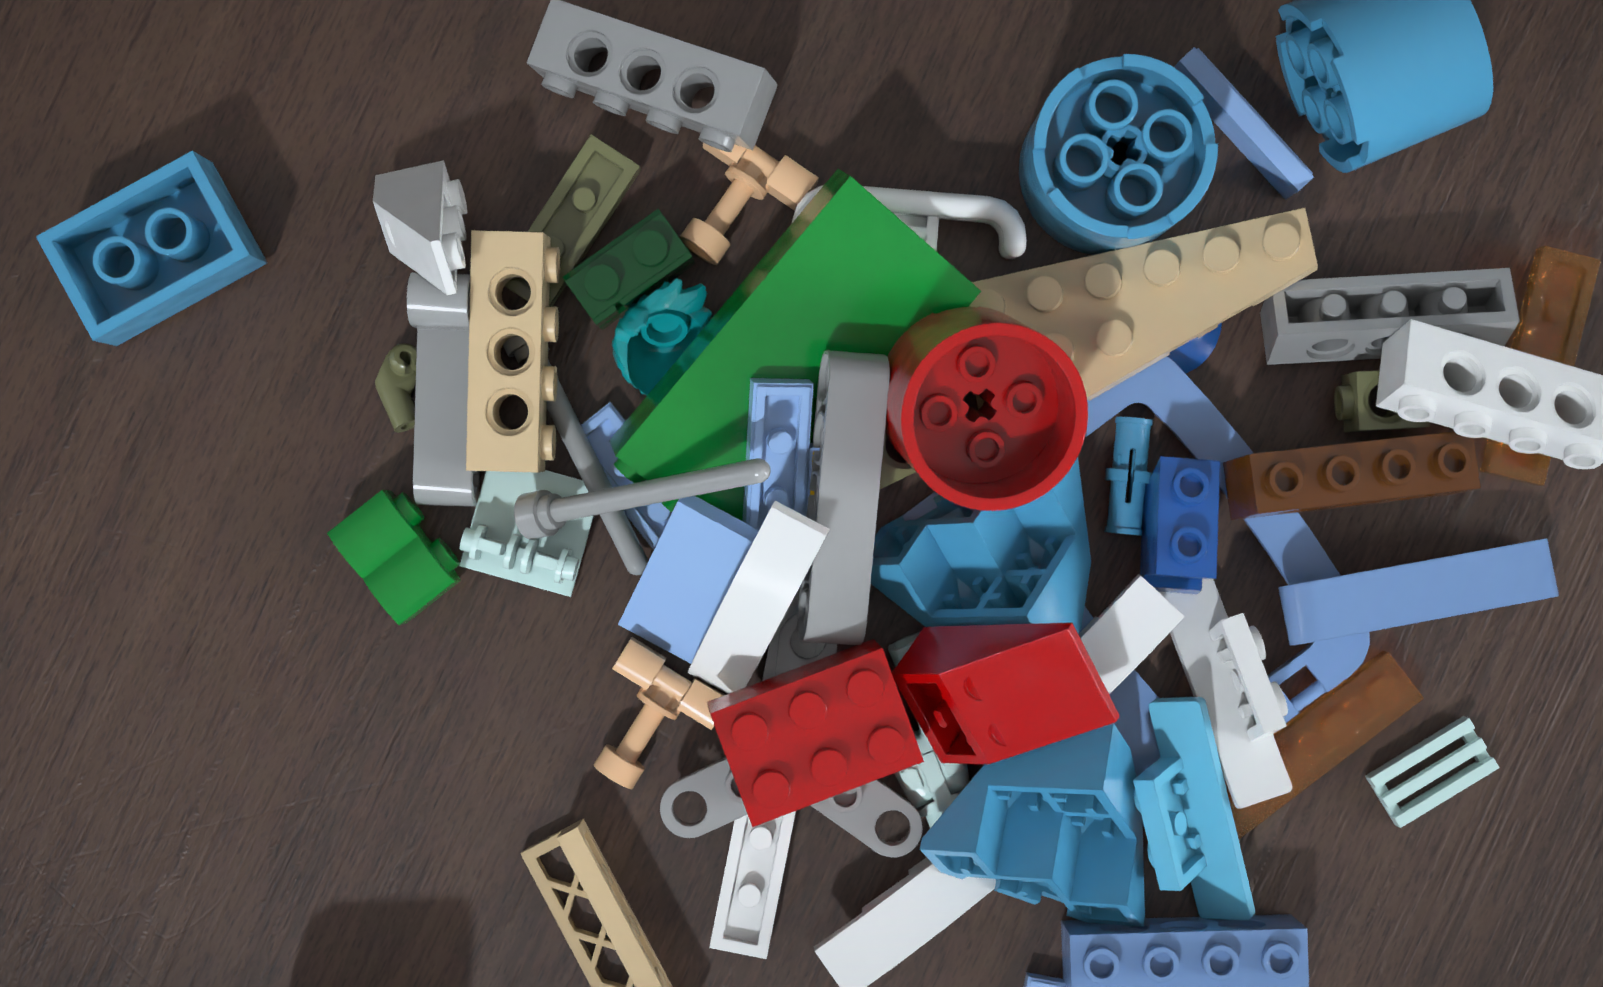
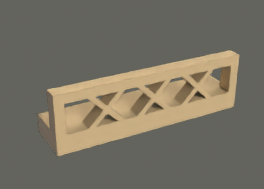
[520,819,673,987]

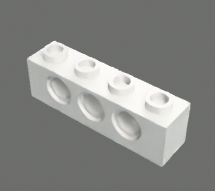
[1376,319,1603,469]

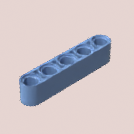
[1278,538,1559,645]

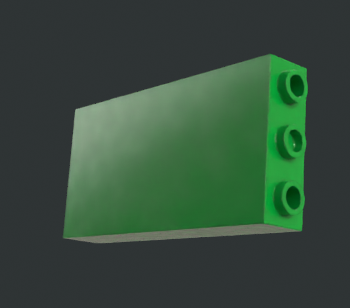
[609,169,981,521]

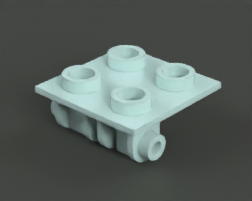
[460,470,594,597]

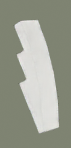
[1078,574,1185,694]
[814,857,996,987]

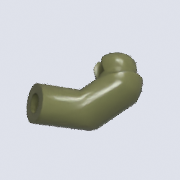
[375,343,417,433]

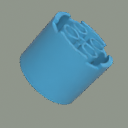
[1275,0,1493,173]
[1019,54,1218,255]

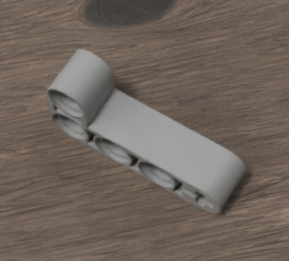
[407,272,480,506]

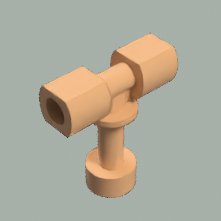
[679,143,819,265]
[593,637,726,789]

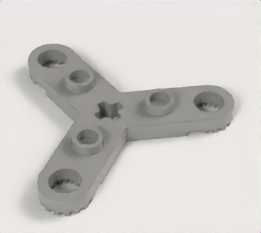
[660,613,922,857]

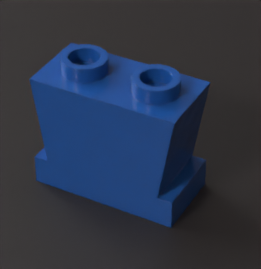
[1140,456,1220,594]

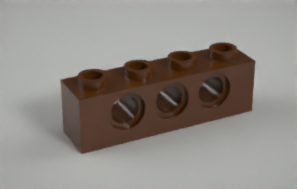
[1223,432,1481,520]

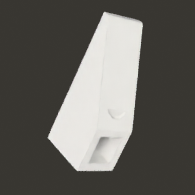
[373,160,467,295]

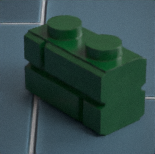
[562,209,696,330]

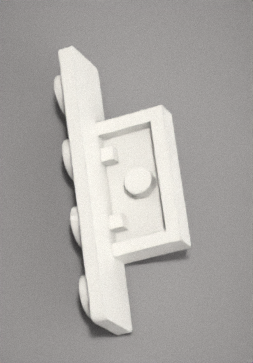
[1159,579,1293,809]

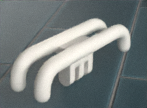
[792,185,1027,260]

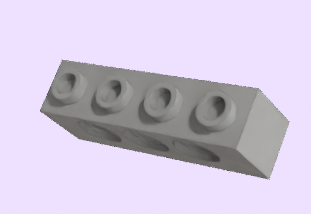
[527,0,778,152]
[1260,268,1520,365]

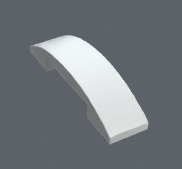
[687,501,830,694]

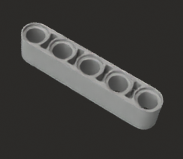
[797,350,890,645]

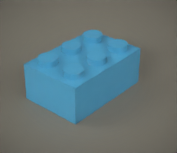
[36,151,268,346]

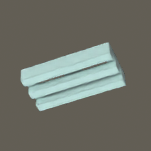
[1365,716,1500,828]

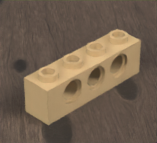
[466,230,560,473]

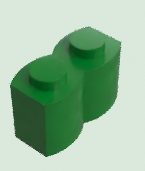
[327,490,461,625]

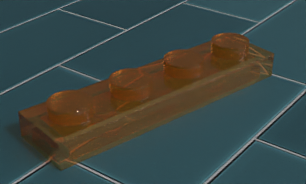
[1480,246,1601,486]
[1224,651,1424,839]

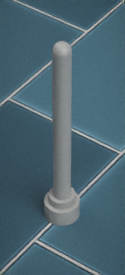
[503,336,648,575]
[514,458,771,539]

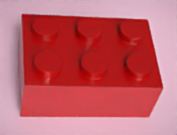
[707,639,924,827]

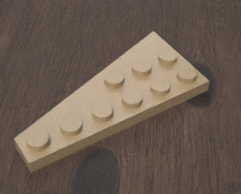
[969,208,1318,410]

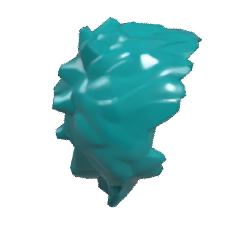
[612,278,712,396]

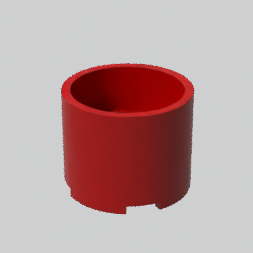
[885,306,1088,511]

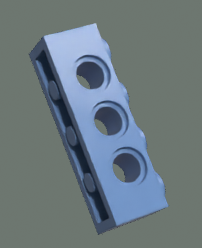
[1061,914,1309,987]

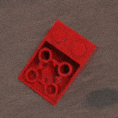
[892,623,1120,764]

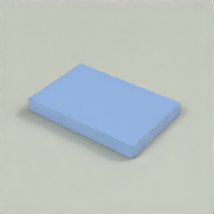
[618,496,759,664]

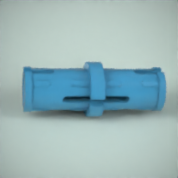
[1105,417,1153,536]

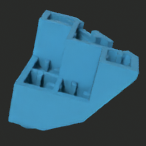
[871,457,1091,633]
[920,723,1145,927]

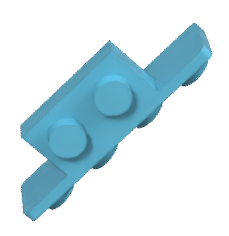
[1133,697,1255,920]

